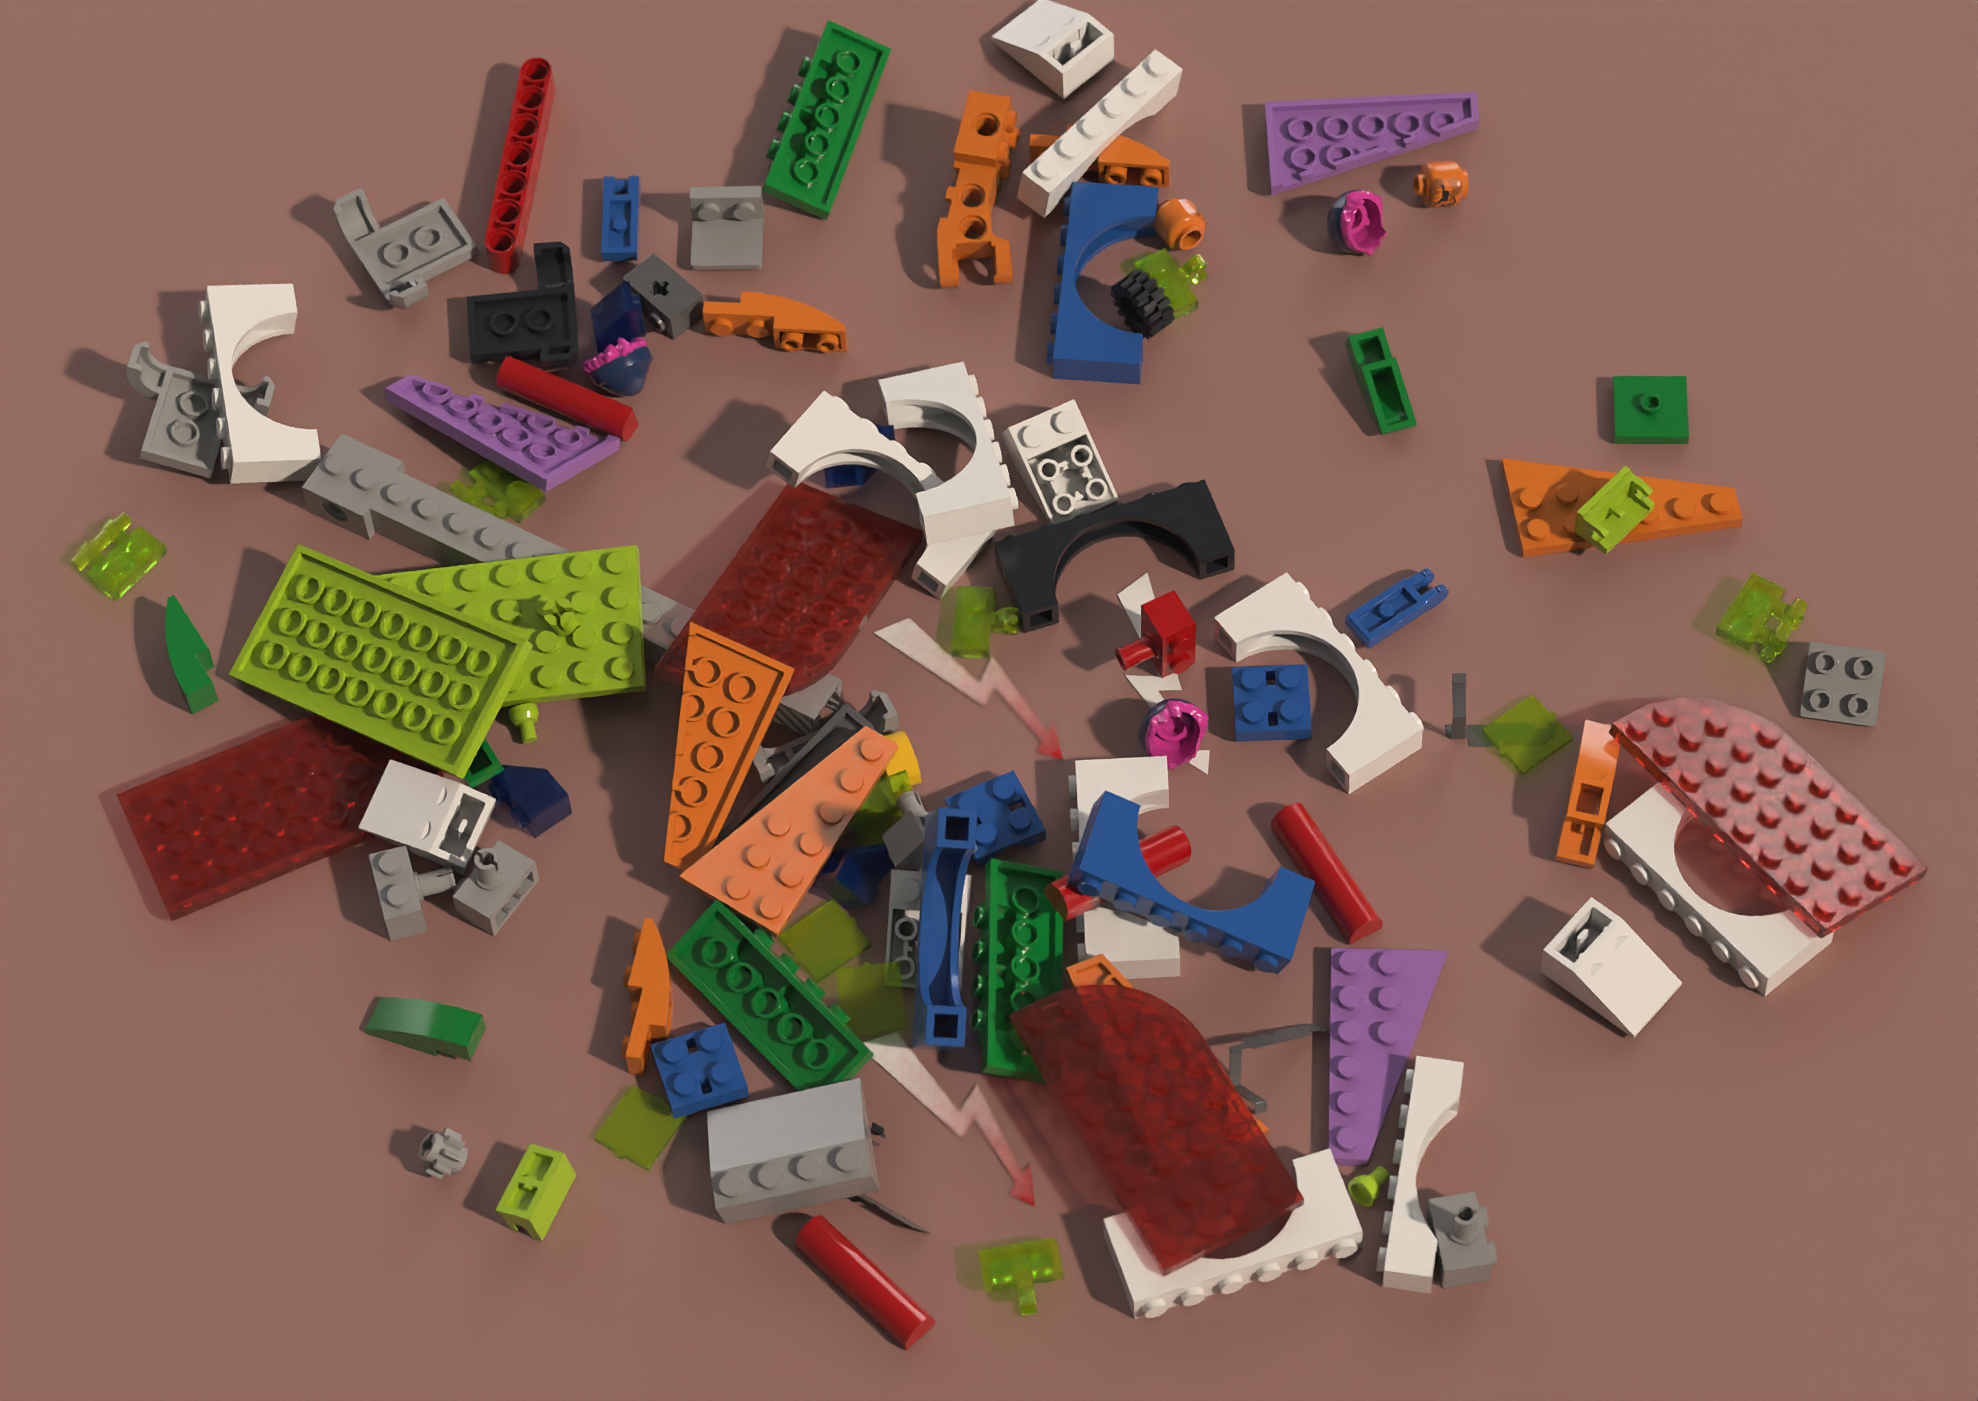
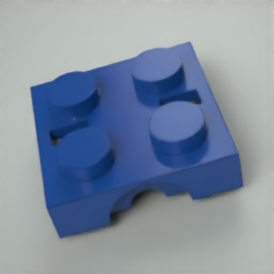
[1232,664,1312,742]
[944,770,1046,868]
[650,1023,749,1119]

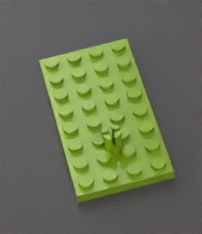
[229,544,533,780]
[374,545,646,707]

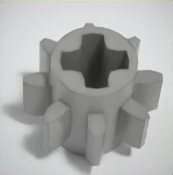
[418,1127,468,1179]

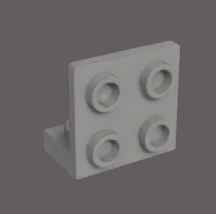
[690,186,764,270]
[1800,641,1886,726]

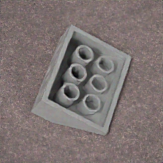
[707,1078,880,1224]

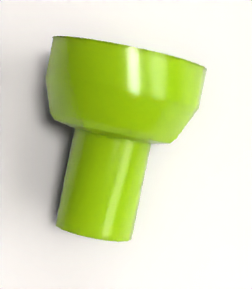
[508,703,539,744]
[1348,1166,1389,1207]

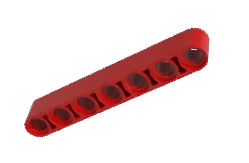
[485,57,555,274]

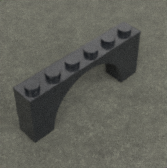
[994,479,1235,633]

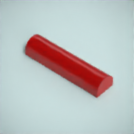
[496,356,639,441]
[1270,803,1383,945]
[1043,825,1191,922]
[795,1215,935,1351]

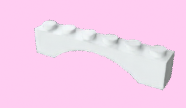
[1017,49,1183,218]
[1376,1056,1464,1294]

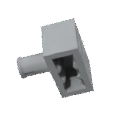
[882,791,978,871]
[453,840,539,936]
[369,845,456,941]
[1427,1192,1498,1288]

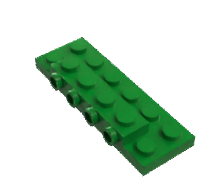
[762,20,891,220]
[970,858,1063,1085]
[666,899,874,1091]

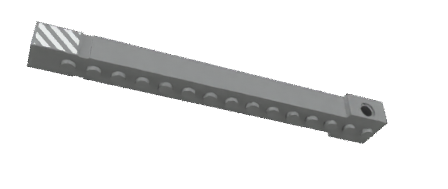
[302,433,844,736]

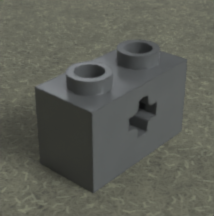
[622,253,704,340]

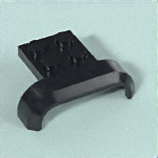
[467,241,579,372]

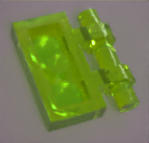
[450,458,546,524]
[70,512,168,601]
[1715,572,1808,663]

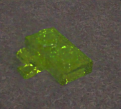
[1134,248,1208,319]
[951,586,1019,658]
[978,1237,1064,1316]

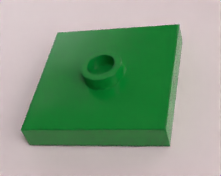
[1612,376,1689,444]

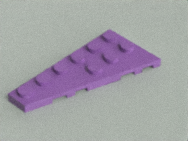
[1265,92,1479,196]
[385,374,620,492]
[1328,948,1448,1166]

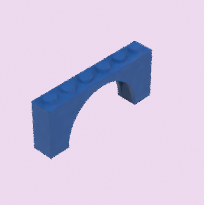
[1047,182,1159,384]
[1067,790,1315,974]
[912,807,978,1051]

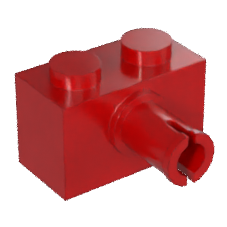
[1115,590,1196,678]

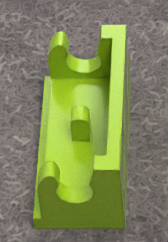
[1575,466,1655,555]
[496,1143,577,1241]

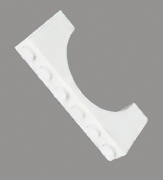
[198,284,321,484]
[878,362,1019,545]
[766,391,997,600]
[1214,572,1424,794]
[1068,756,1180,979]
[1603,771,1835,997]
[1103,1148,1363,1319]

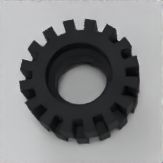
[1110,269,1175,339]

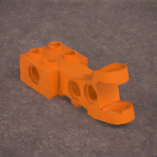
[937,90,1020,289]

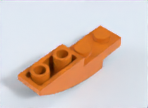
[1029,125,1170,188]
[703,291,848,353]
[1555,720,1622,869]
[621,917,673,1076]

